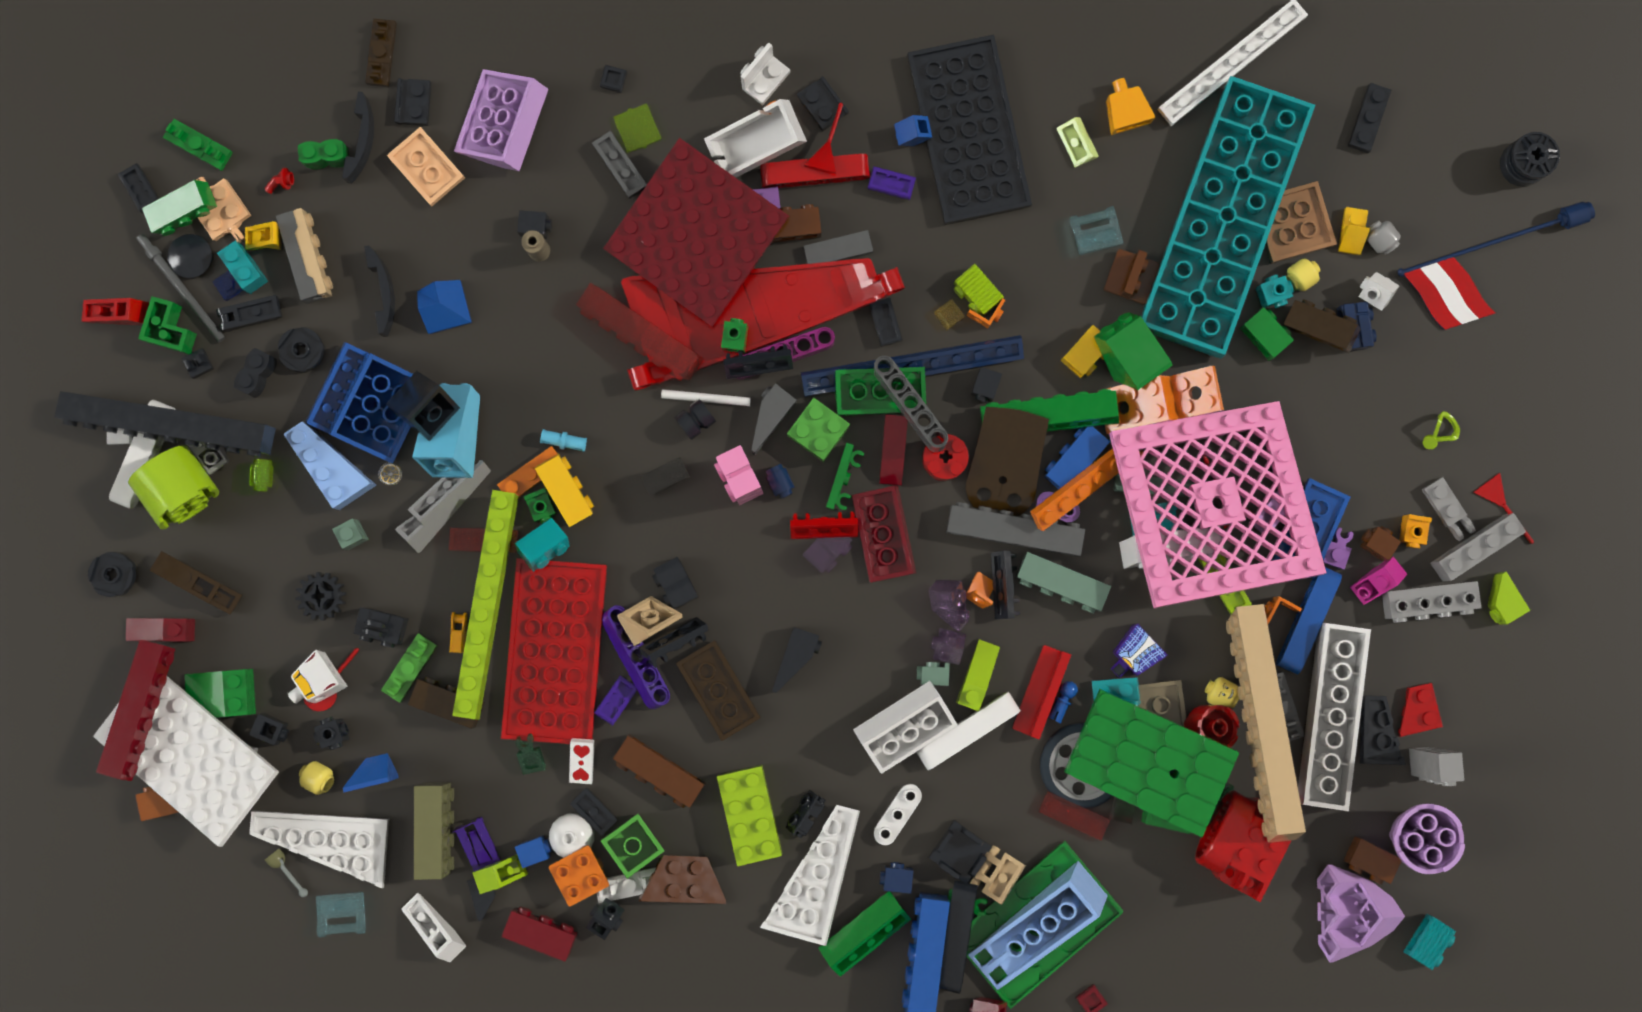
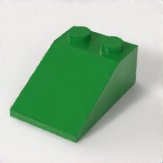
[184,669,256,717]

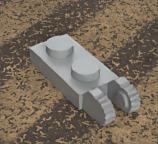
[1422,477,1476,541]

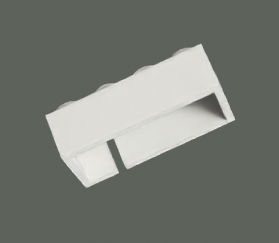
[704,99,807,177]

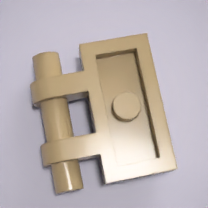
[970,845,1026,905]

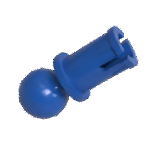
[1048,681,1078,723]

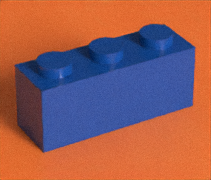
[1044,426,1110,490]

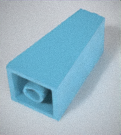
[412,383,480,478]

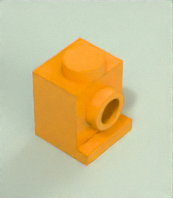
[1399,514,1432,549]

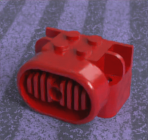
[1195,790,1292,902]

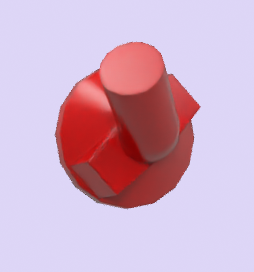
[264,168,294,194]

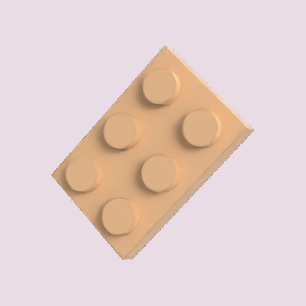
[387,127,465,207]

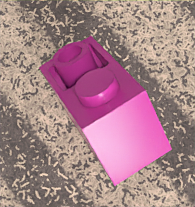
[1350,556,1407,605]

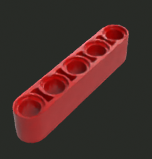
[760,154,870,188]

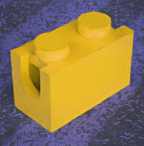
[1061,325,1104,378]

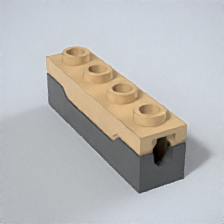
[276,208,333,304]

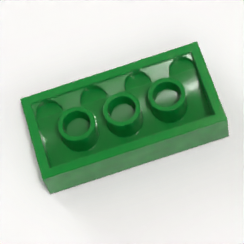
[835,367,926,416]

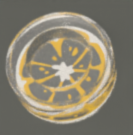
[378,463,402,486]

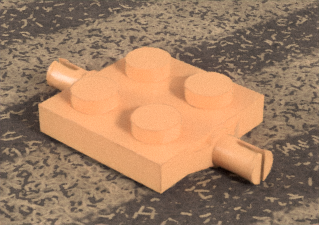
[197,177,252,243]

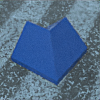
[417,280,472,334]
[343,753,399,793]

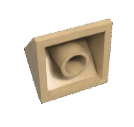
[618,596,682,646]

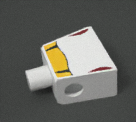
[288,650,347,704]

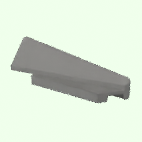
[395,460,491,553]

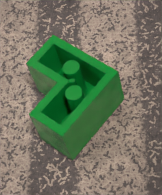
[138,296,197,355]

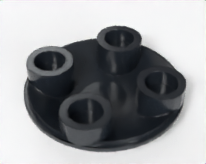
[167,234,214,279]

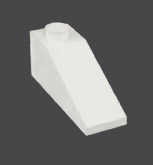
[402,893,466,962]

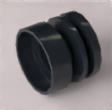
[1500,132,1560,187]

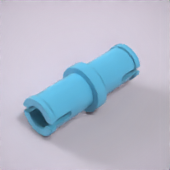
[540,429,587,452]

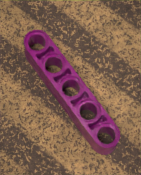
[736,327,835,380]

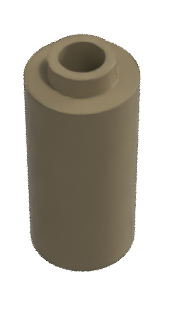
[522,231,551,262]

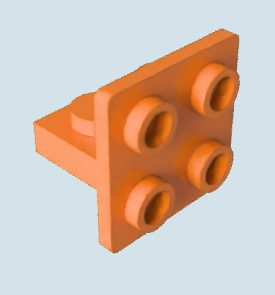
[549,845,609,907]

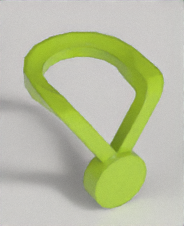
[1423,411,1460,449]

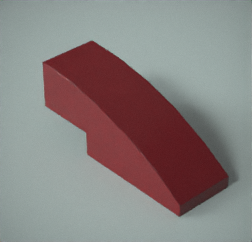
[879,415,908,486]

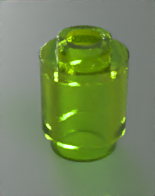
[249,459,274,492]

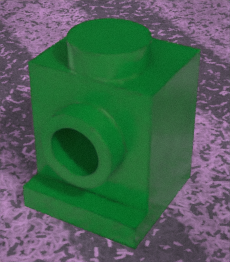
[524,488,557,525]

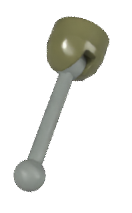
[265,848,308,897]

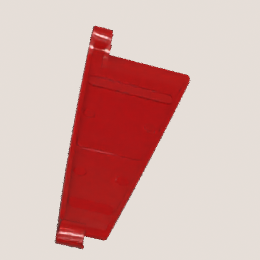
[621,258,905,391]

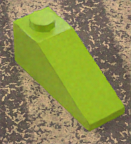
[956,639,1000,711]

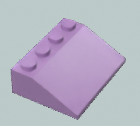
[454,69,548,171]

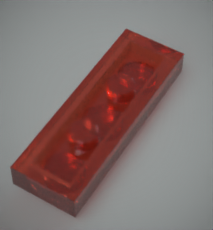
[449,528,519,553]
[1038,791,1110,840]

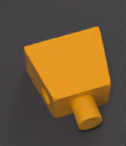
[1106,78,1155,135]

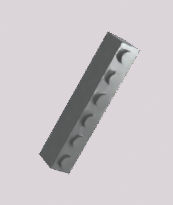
[946,502,1085,557]

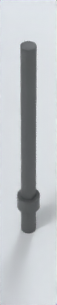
[136,234,225,343]

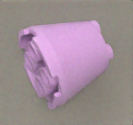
[1389,803,1465,874]

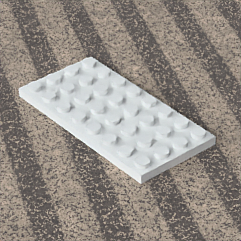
[93,676,279,847]

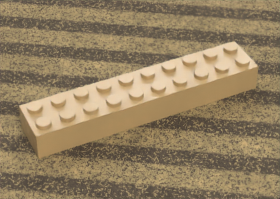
[1226,604,1306,843]

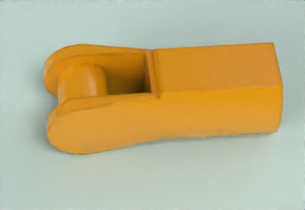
[449,612,468,653]

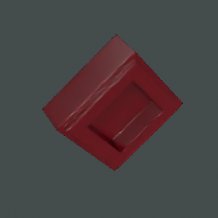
[1075,984,1108,1012]

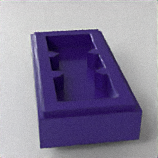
[867,166,916,200]
[594,675,637,726]

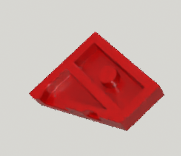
[1398,683,1443,737]

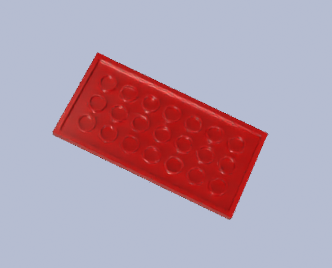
[501,558,607,744]

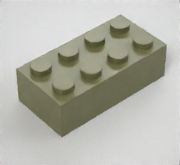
[414,782,454,880]

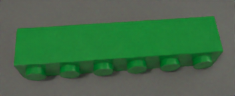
[980,389,1119,432]

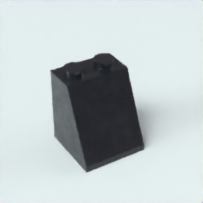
[386,371,460,441]

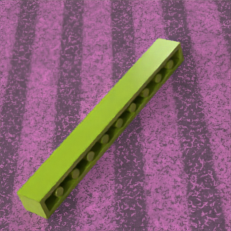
[452,490,519,720]

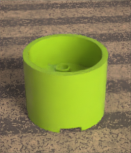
[128,445,220,529]

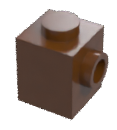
[1360,526,1401,561]

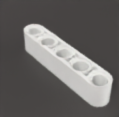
[109,400,175,509]
[916,692,1021,770]

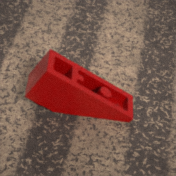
[82,298,150,325]

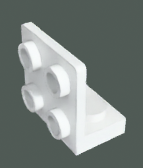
[740,43,790,106]

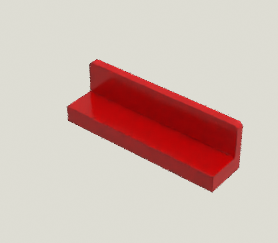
[1012,645,1071,740]

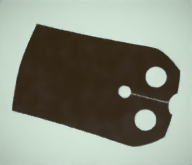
[965,407,1049,516]

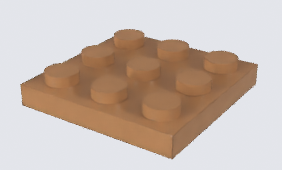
[1265,181,1337,264]

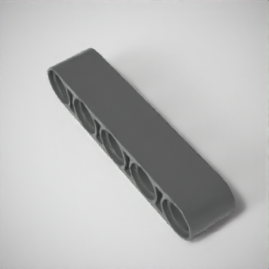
[874,356,948,452]

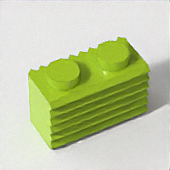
[953,264,1004,317]

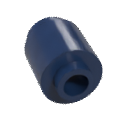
[766,464,795,499]

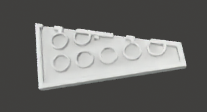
[760,805,860,946]
[250,811,389,888]

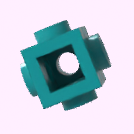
[1255,275,1294,309]

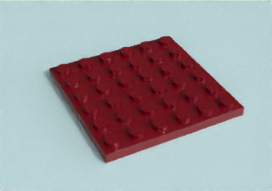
[603,138,790,327]

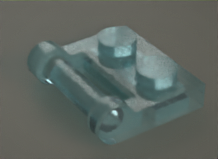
[1070,206,1124,255]
[316,892,366,938]

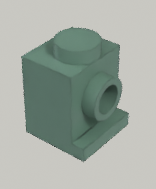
[916,662,949,686]

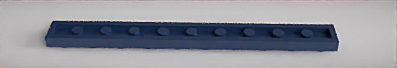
[801,335,1024,396]

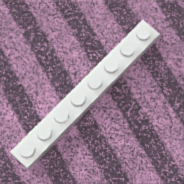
[1157,0,1308,126]

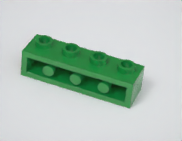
[818,891,911,977]

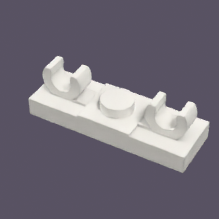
[597,867,656,903]

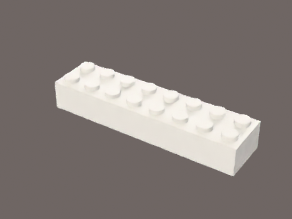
[1298,623,1371,811]

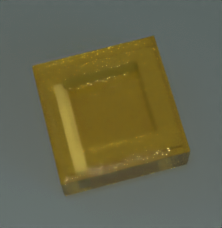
[934,299,965,330]

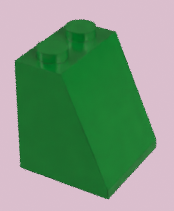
[1094,312,1173,390]

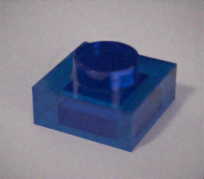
[212,270,243,301]

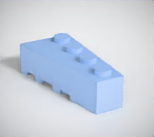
[284,422,376,510]

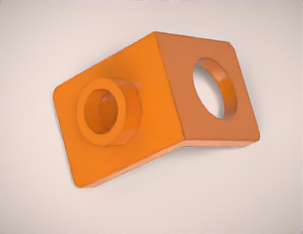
[967,299,1005,328]
[964,572,993,609]
[1264,596,1302,624]

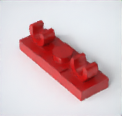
[790,512,858,539]

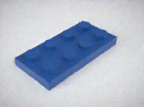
[1272,478,1351,579]

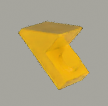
[1338,207,1370,255]
[245,221,282,251]

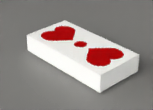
[569,738,594,784]

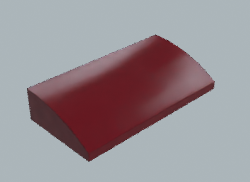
[852,486,916,583]

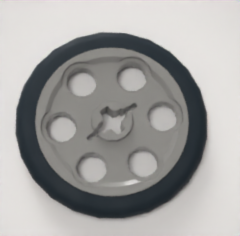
[1040,723,1113,809]

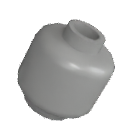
[1367,220,1401,254]

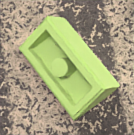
[1057,117,1099,167]

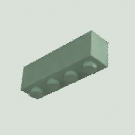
[1015,552,1111,614]

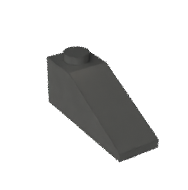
[751,383,797,455]

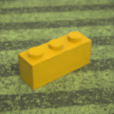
[535,454,594,527]

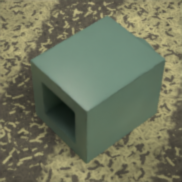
[332,519,369,550]

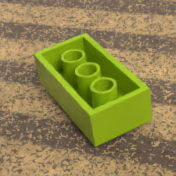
[717,764,782,866]

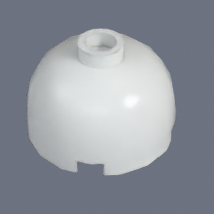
[549,813,595,858]

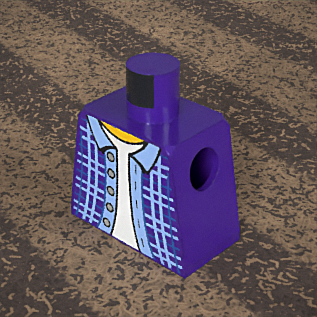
[1110,624,1167,678]

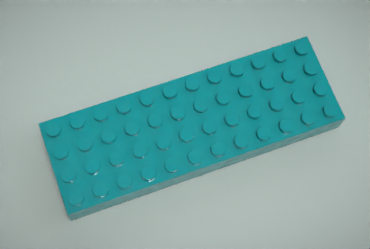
[1141,76,1315,359]

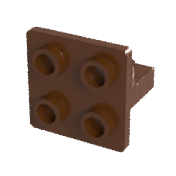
[1104,249,1160,305]

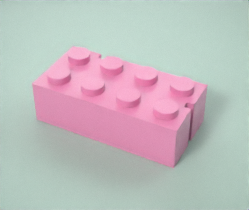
[714,445,763,505]

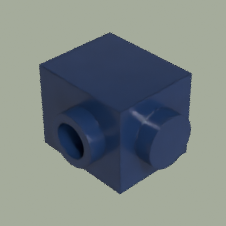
[879,862,913,894]

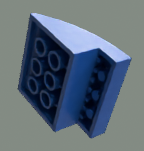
[305,342,413,464]

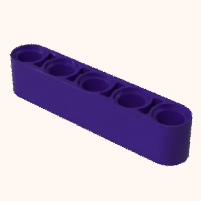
[602,605,670,709]

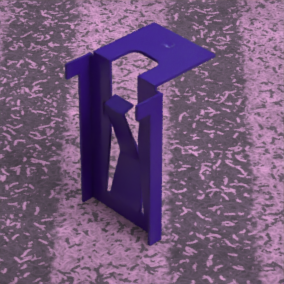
[453,817,501,871]

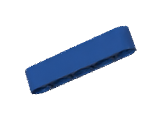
[1276,567,1342,675]

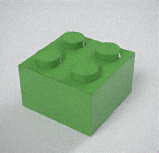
[787,398,850,462]
[601,814,665,879]

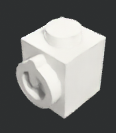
[1359,272,1399,311]

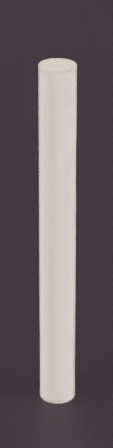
[661,389,751,406]

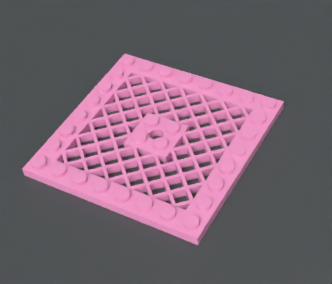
[1109,401,1326,608]

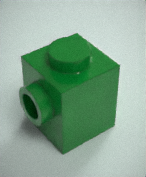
[721,318,748,353]

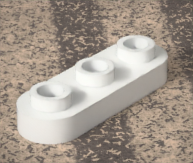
[874,784,922,845]

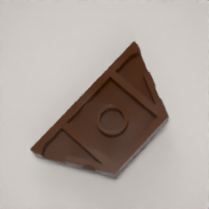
[639,855,726,904]

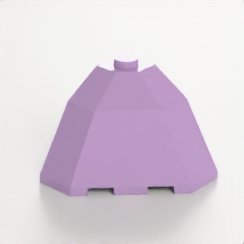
[1317,865,1405,963]

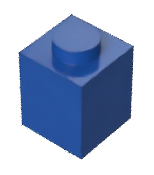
[894,115,932,146]
[515,835,553,868]

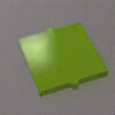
[613,103,661,153]

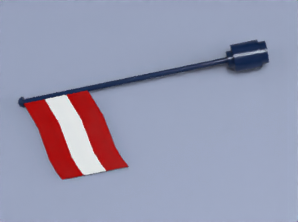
[1398,201,1595,330]

